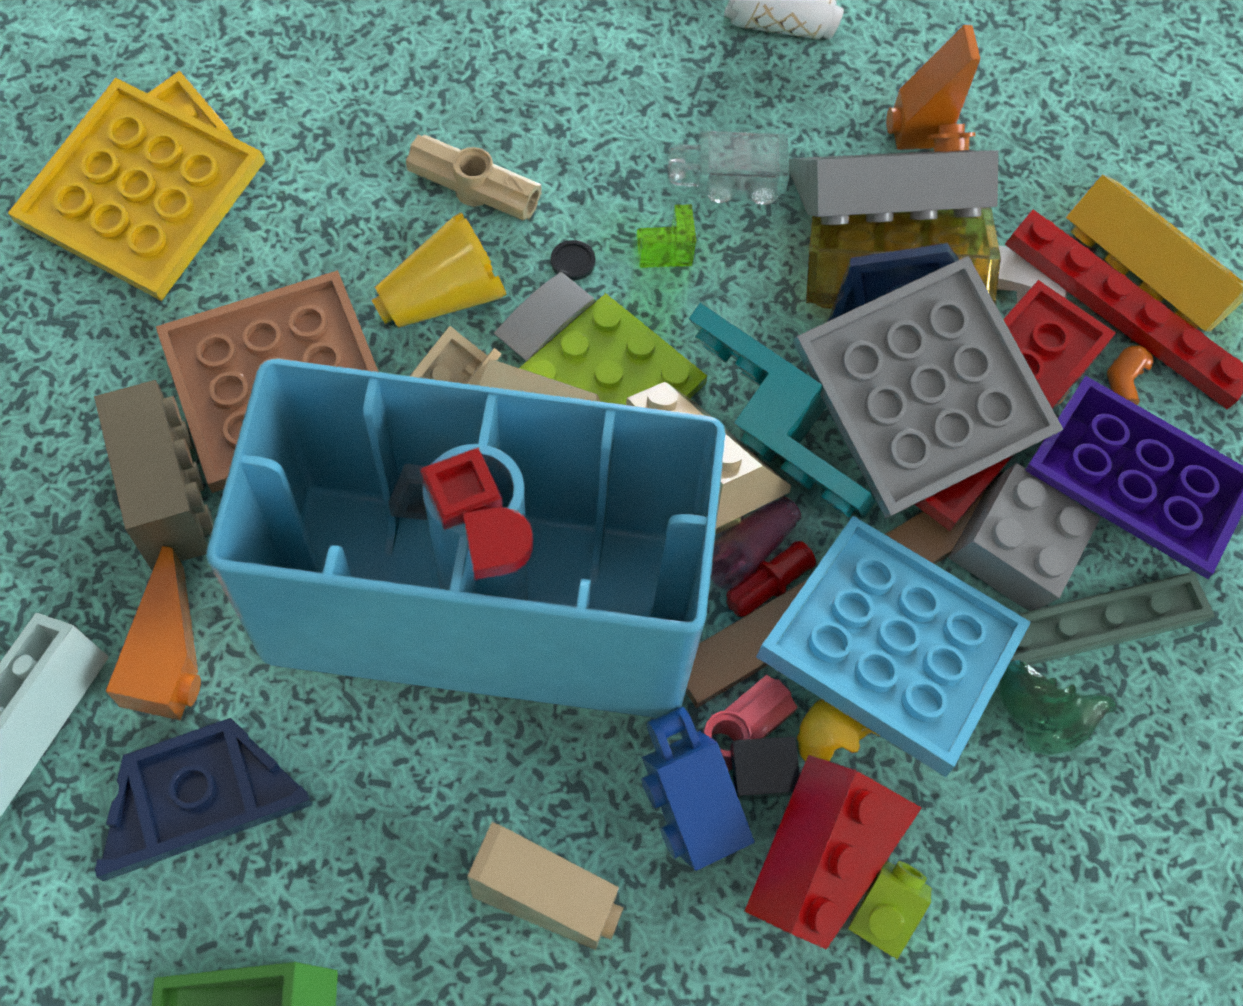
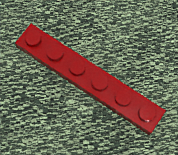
[1004,209,1243,410]

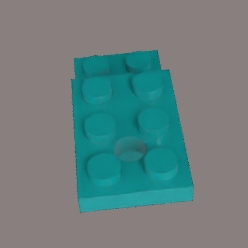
[689,303,876,518]

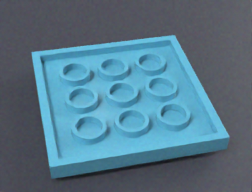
[756,516,1031,777]

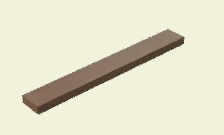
[686,490,986,709]

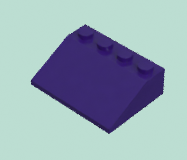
[1025,376,1243,579]

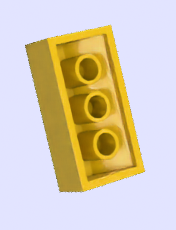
[1066,174,1243,331]

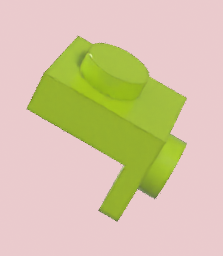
[848,861,932,960]

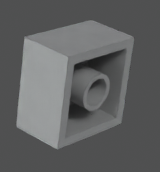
[948,463,1100,611]

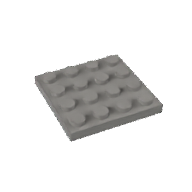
[793,256,1064,518]

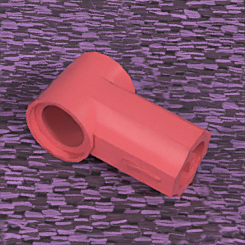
[702,675,797,771]

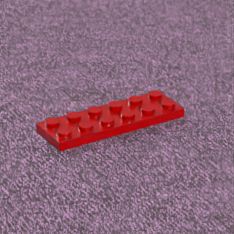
[914,280,1116,531]

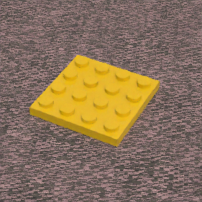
[8,77,265,301]

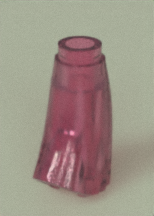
[710,496,802,590]

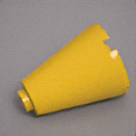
[372,212,507,328]

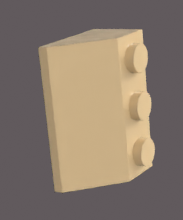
[626,382,791,529]

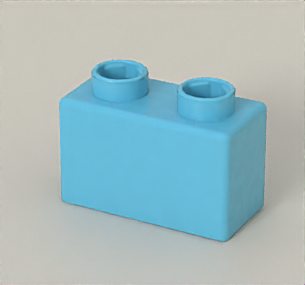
[207,359,725,718]

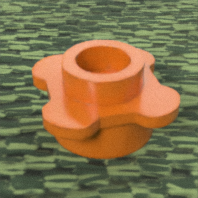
[928,124,976,152]

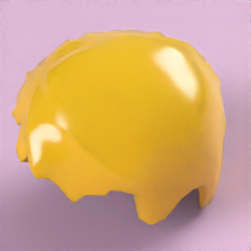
[797,699,880,762]

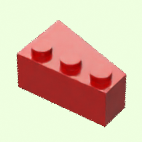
[744,755,922,950]

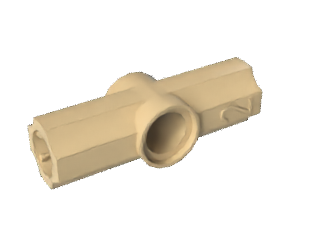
[406,135,542,221]

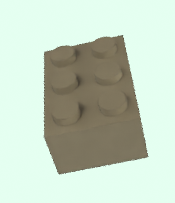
[94,380,214,570]

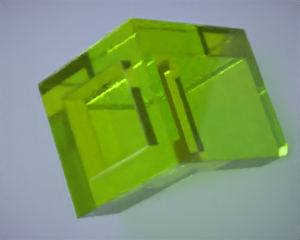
[636,204,696,268]

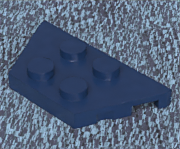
[827,243,959,322]
[95,718,313,882]

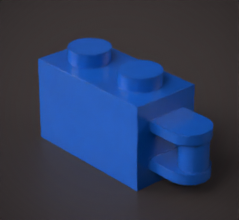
[641,706,755,871]

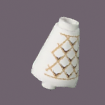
[724,0,844,40]

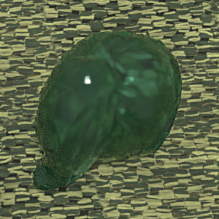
[999,660,1117,756]

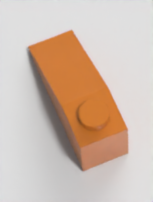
[886,25,981,150]
[106,546,201,720]

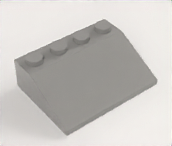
[787,150,998,225]

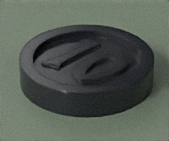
[551,240,596,280]

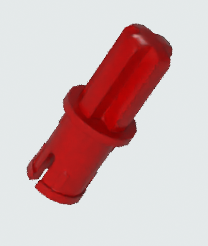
[726,541,816,617]

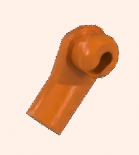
[1107,345,1153,405]

